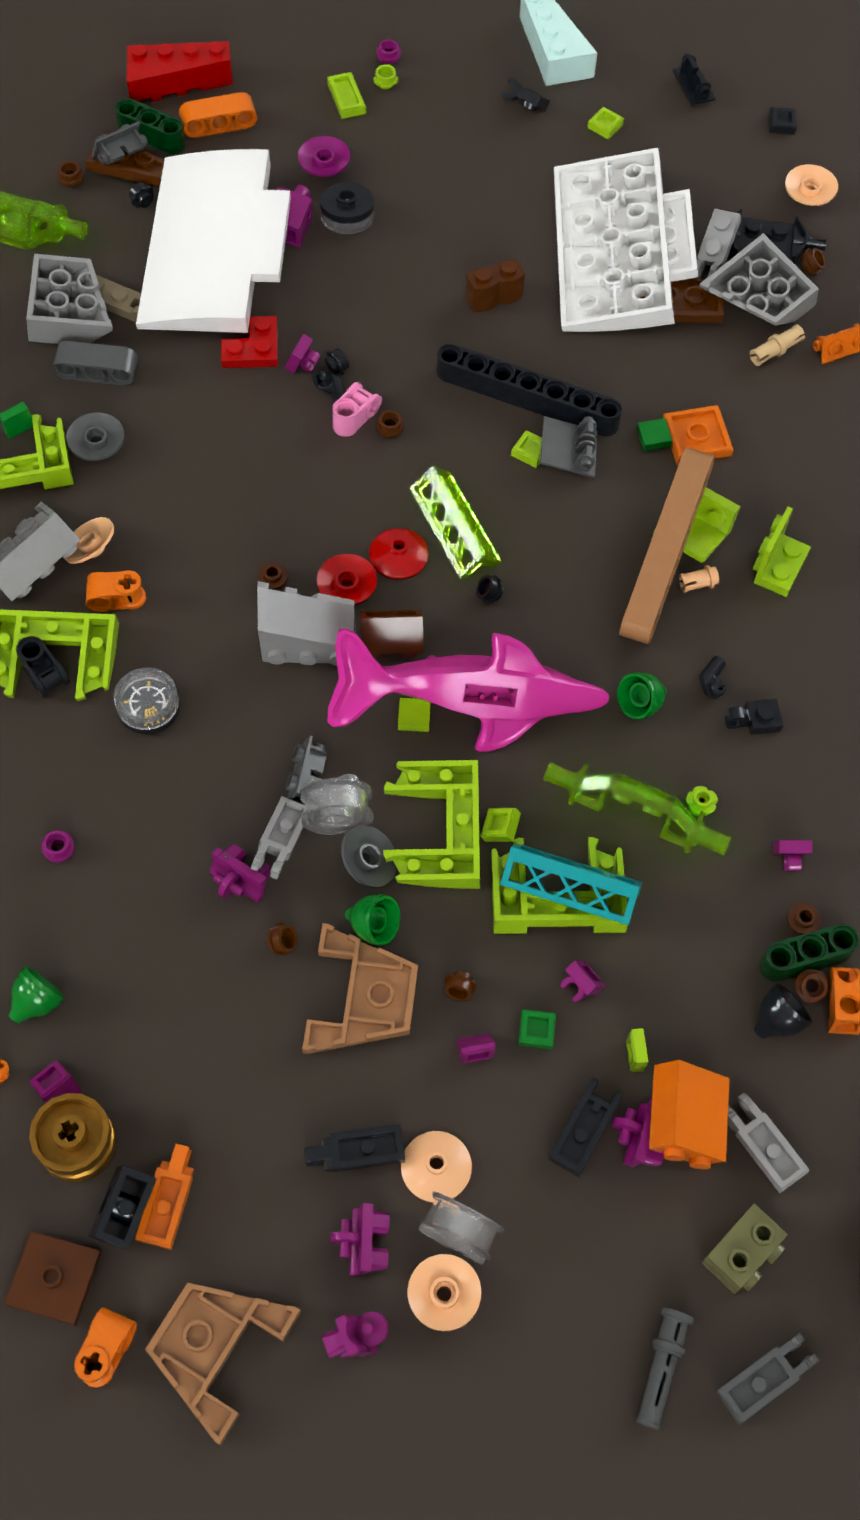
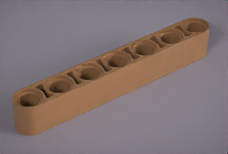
[619,447,715,645]

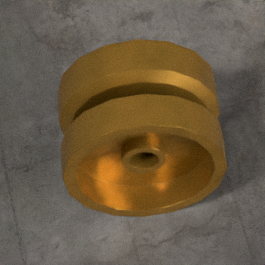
[29,1093,117,1183]

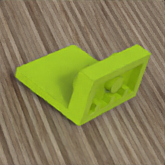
[653,487,741,563]
[753,506,811,597]

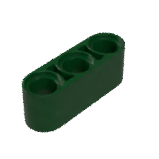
[115,98,185,154]
[760,924,859,982]

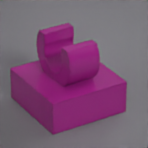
[285,334,321,374]
[772,840,812,871]
[560,960,607,1002]

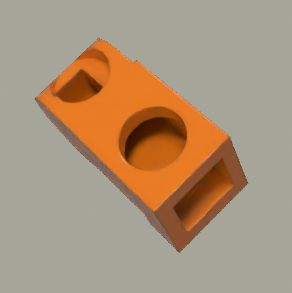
[827,967,860,1035]

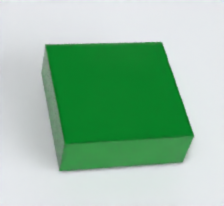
[0,402,33,439]
[636,418,673,451]
[518,1009,556,1049]

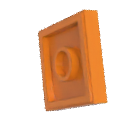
[662,405,734,465]

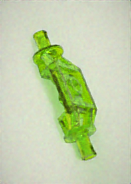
[0,191,88,250]
[543,762,731,856]

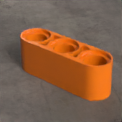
[179,92,257,138]

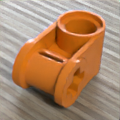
[86,570,147,612]
[74,1307,137,1388]

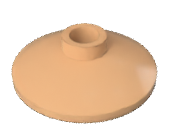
[785,164,838,206]
[65,517,114,564]
[401,1131,472,1203]
[407,1254,481,1331]

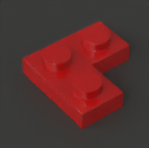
[221,316,278,368]

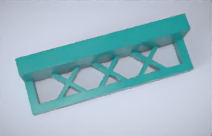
[500,843,643,925]

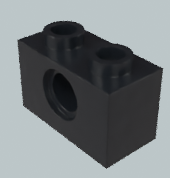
[88,1165,157,1250]

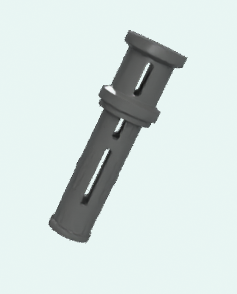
[635,1307,694,1431]

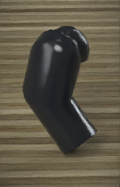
[312,370,346,403]
[699,656,726,699]

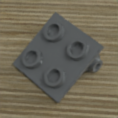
[540,416,598,478]

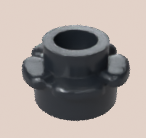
[129,182,154,208]
[324,348,349,375]
[476,575,504,604]

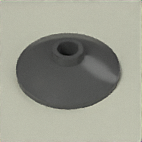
[66,412,125,461]
[341,825,397,888]

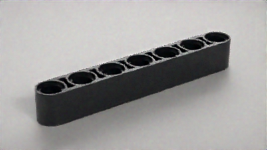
[437,344,622,436]

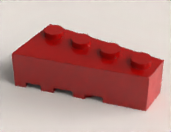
[127,41,233,102]

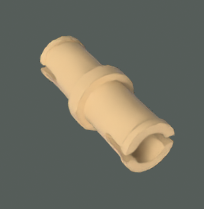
[750,324,805,366]

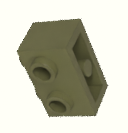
[701,1203,788,1294]

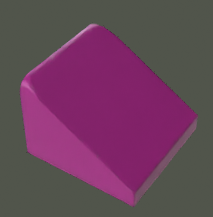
[456,1033,496,1064]
[29,1060,82,1103]

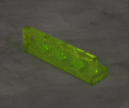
[409,466,501,580]

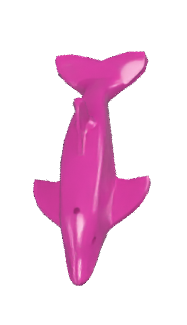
[327,628,609,752]

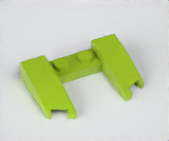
[0,414,74,490]
[0,609,119,701]
[383,760,480,889]
[491,837,628,934]

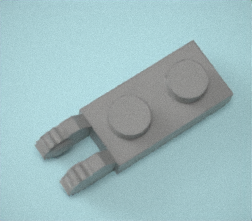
[697,208,741,278]
[251,796,312,879]
[728,1093,810,1193]

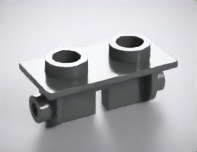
[92,121,148,165]
[285,735,327,805]

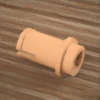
[679,565,719,593]

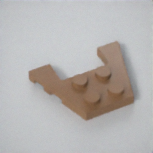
[302,923,418,1054]
[145,1282,301,1446]

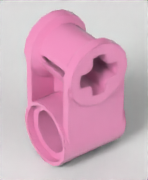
[333,382,382,437]

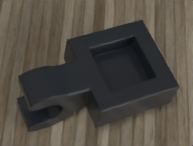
[502,78,550,111]
[725,699,784,734]

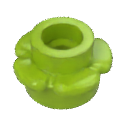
[373,65,398,89]
[686,786,718,817]

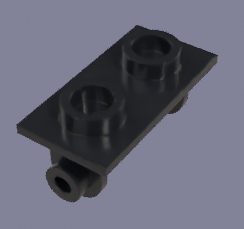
[673,54,716,105]

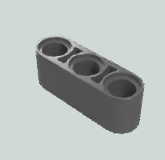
[52,341,138,385]

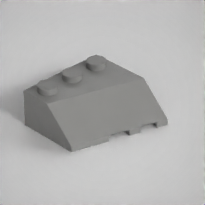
[699,233,819,326]
[26,254,113,344]
[0,502,80,601]
[257,581,356,666]

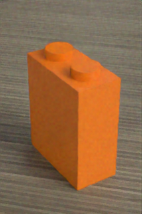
[649,1060,730,1169]

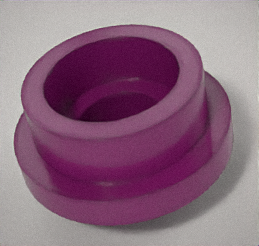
[376,39,401,64]
[41,830,75,863]

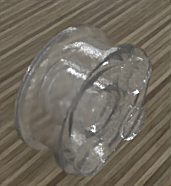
[300,774,374,835]
[418,1191,505,1265]

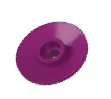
[298,136,350,177]

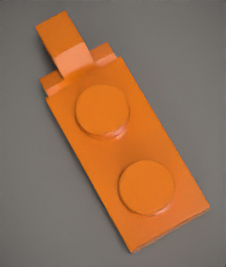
[135,1144,194,1250]

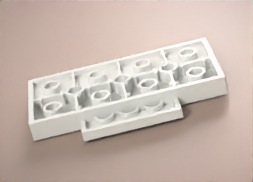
[554,148,698,332]
[136,149,291,333]

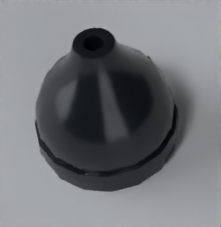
[754,984,812,1039]

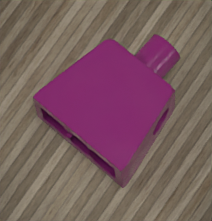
[275,185,313,248]

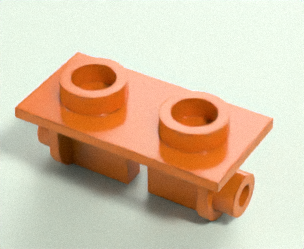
[813,323,860,364]

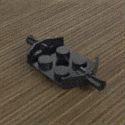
[707,209,827,264]

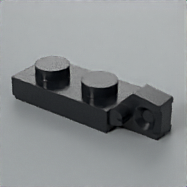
[304,1124,405,1172]

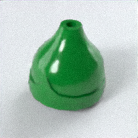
[617,672,667,719]
[345,894,401,945]
[8,966,65,1024]

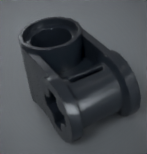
[16,636,70,698]

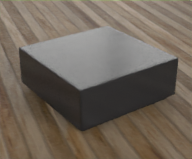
[769,107,797,135]

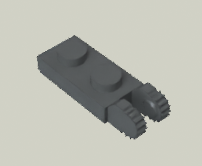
[715,1333,820,1425]

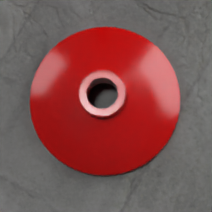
[369,528,429,580]
[317,554,377,606]

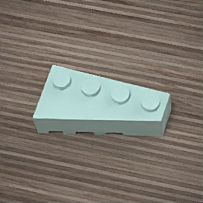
[520,0,597,86]

